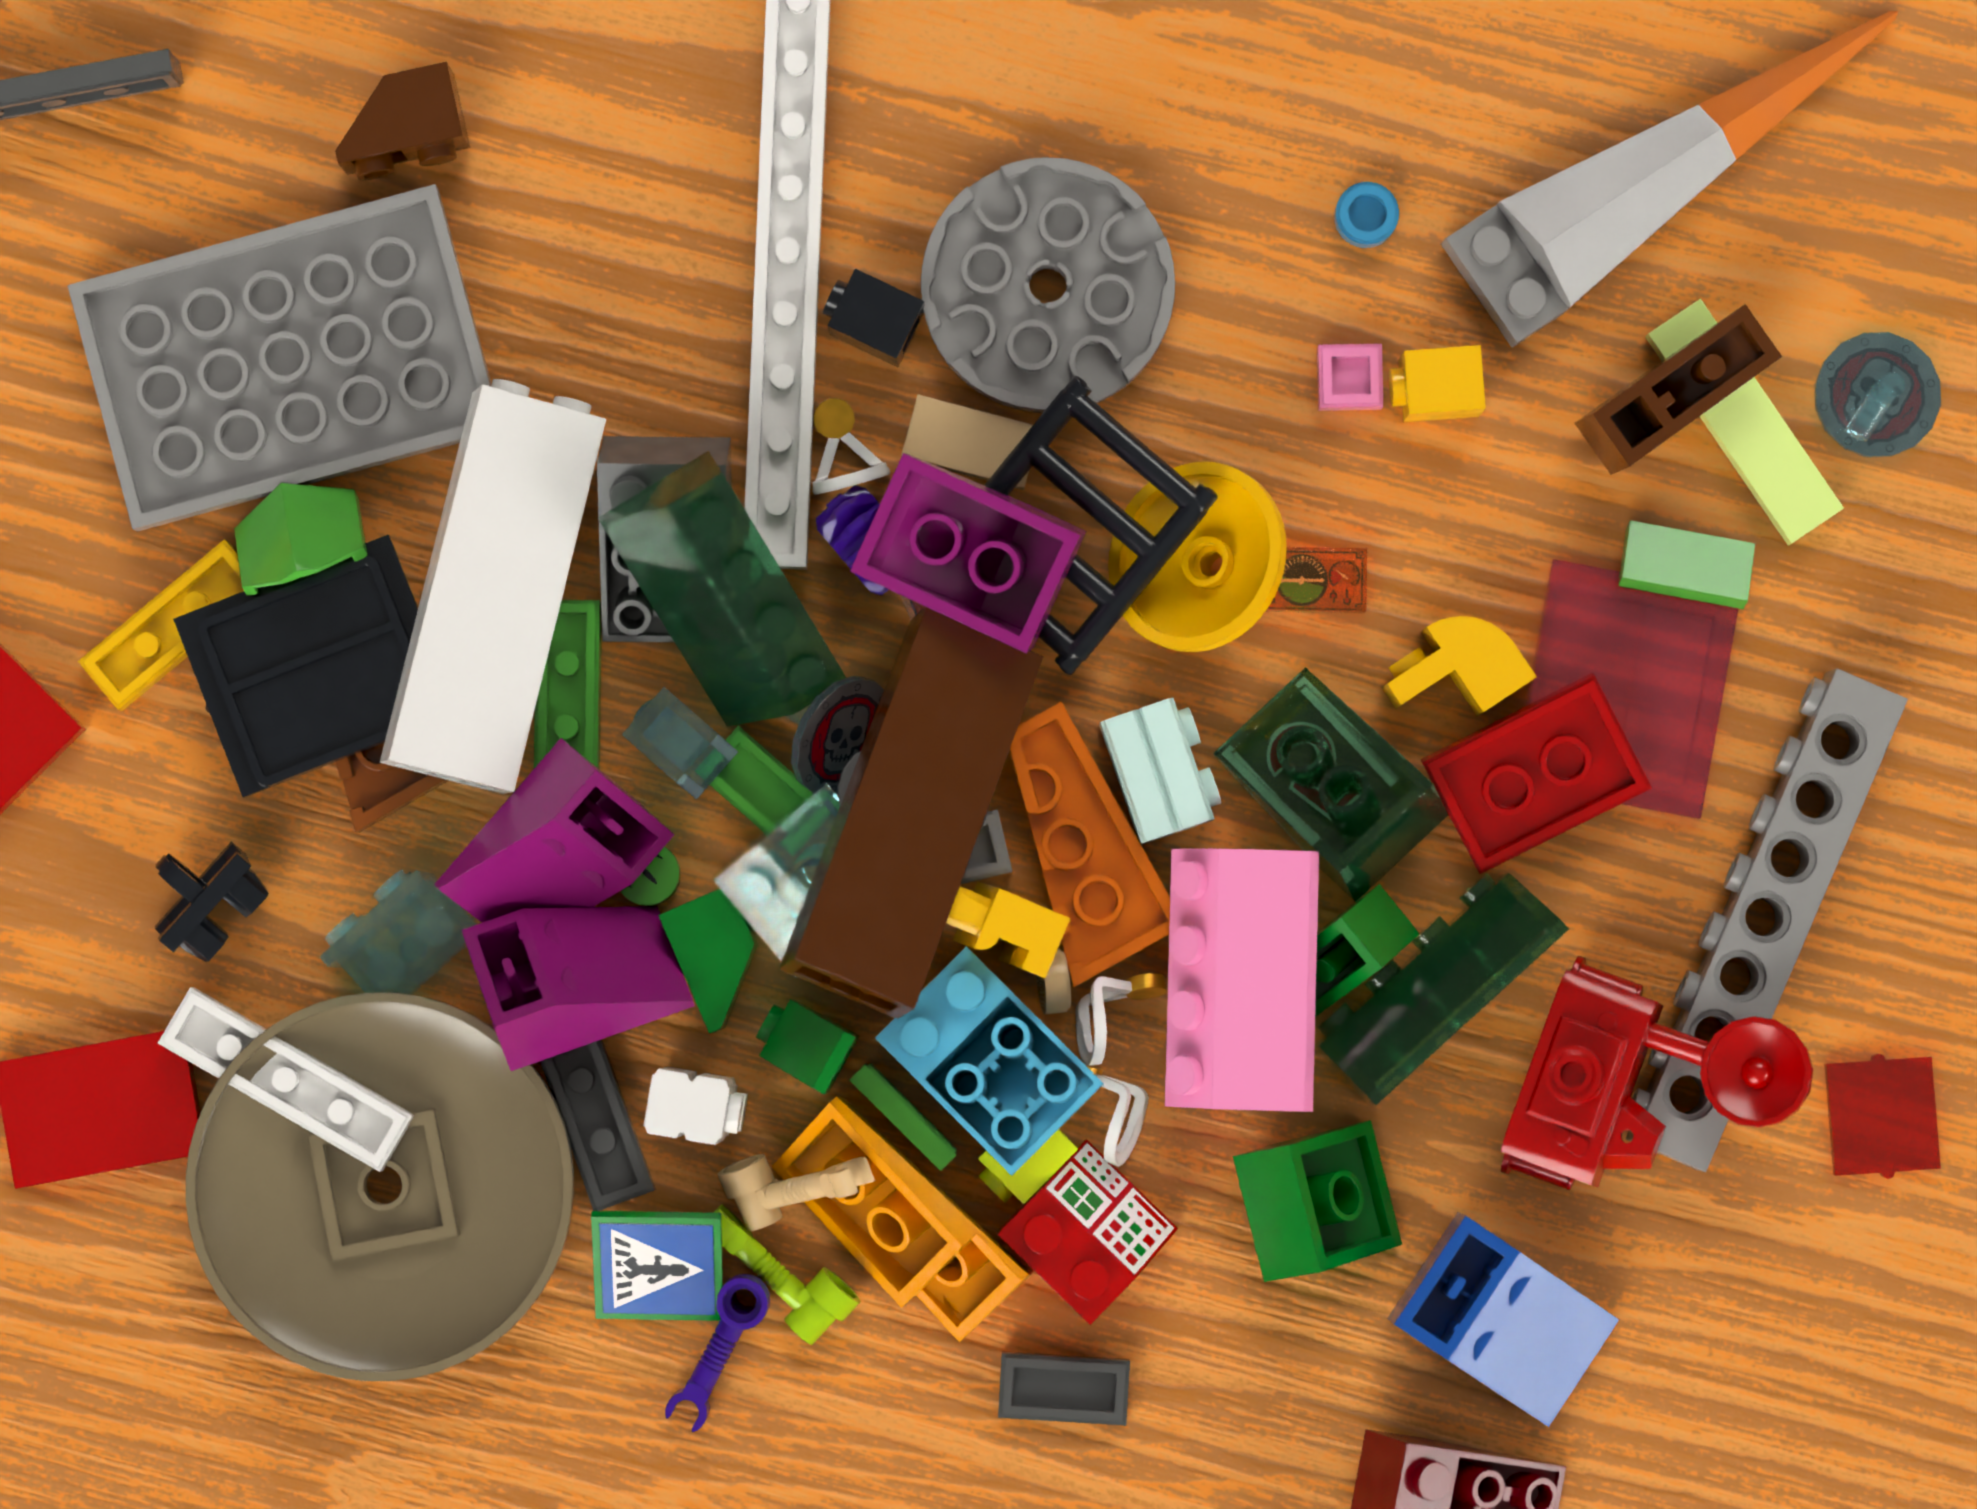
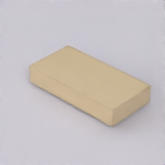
[901,394,1033,490]

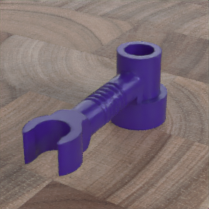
[665,1274,770,1433]

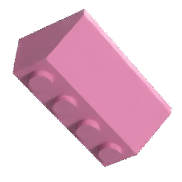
[1165,848,1319,1112]

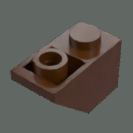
[335,61,470,180]

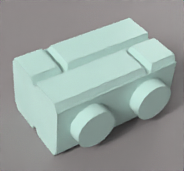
[1099,697,1222,845]

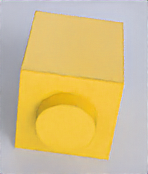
[1389,345,1486,422]

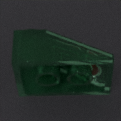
[1213,667,1448,902]

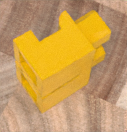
[946,882,1071,978]

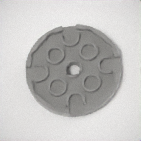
[921,157,1175,413]

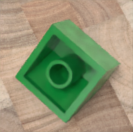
[1233,1120,1402,1282]

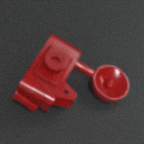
[1500,956,1813,1190]

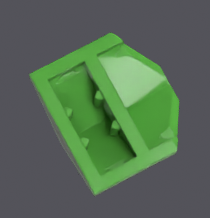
[234,483,368,596]

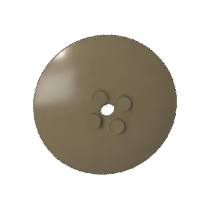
[186,993,574,1381]

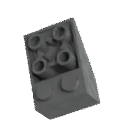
[597,436,732,643]

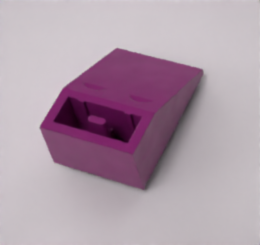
[434,738,675,923]
[461,906,695,1071]

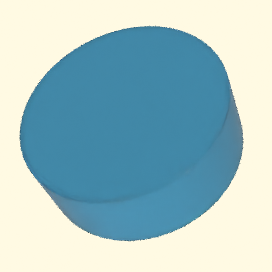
[1334,182,1399,248]

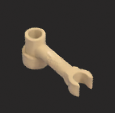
[717,1154,875,1231]

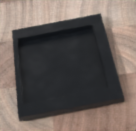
[173,535,418,798]

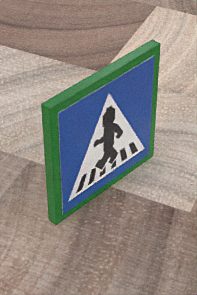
[591,1211,723,1321]

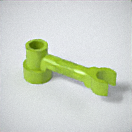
[713,1204,861,1345]

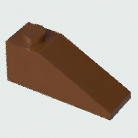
[1575,304,1782,475]

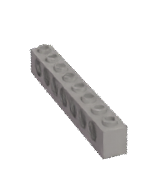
[1626,668,1908,1172]

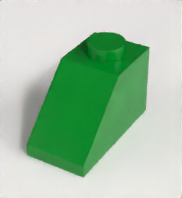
[658,884,763,1034]
[1315,884,1420,1017]
[756,999,860,1094]

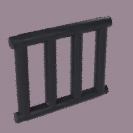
[984,376,1218,675]

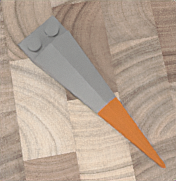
[1441,11,1898,348]

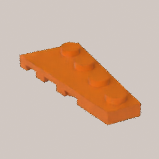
[1010,702,1170,988]

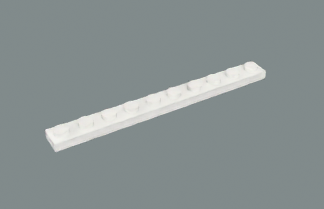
[742,0,831,570]

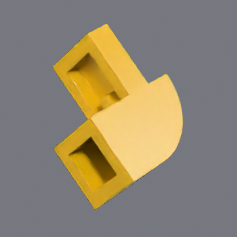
[1382,616,1537,716]

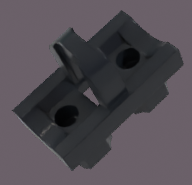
[154,841,269,962]

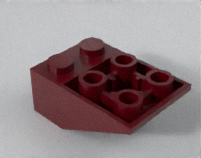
[1351,1429,1566,1509]

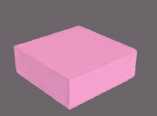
[1317,344,1383,411]

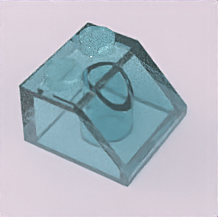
[713,783,840,978]

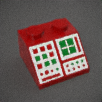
[997,1139,1178,1325]

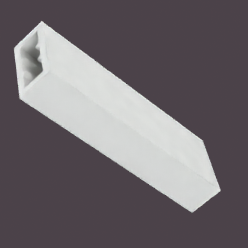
[380,379,606,794]

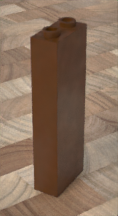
[779,607,1044,1019]

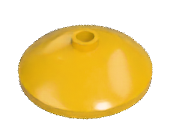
[1108,462,1287,652]

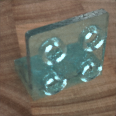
[319,870,478,995]

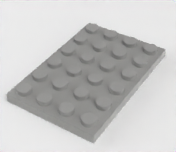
[67,184,492,532]

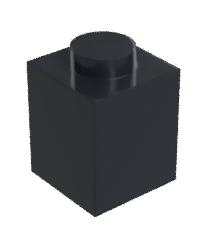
[823,269,925,367]

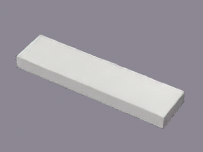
[158,987,414,1172]

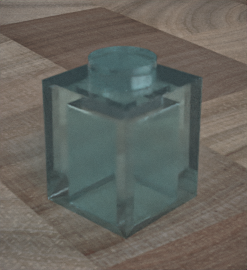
[622,687,738,800]

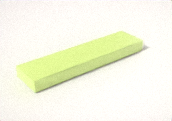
[1645,298,1844,546]

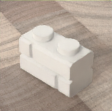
[644,1067,748,1145]

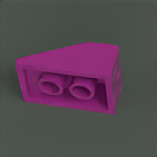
[850,453,1087,653]

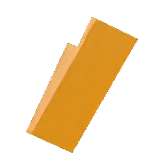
[772,1097,1032,1342]

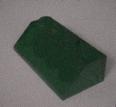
[598,451,848,727]
[1315,873,1569,1105]

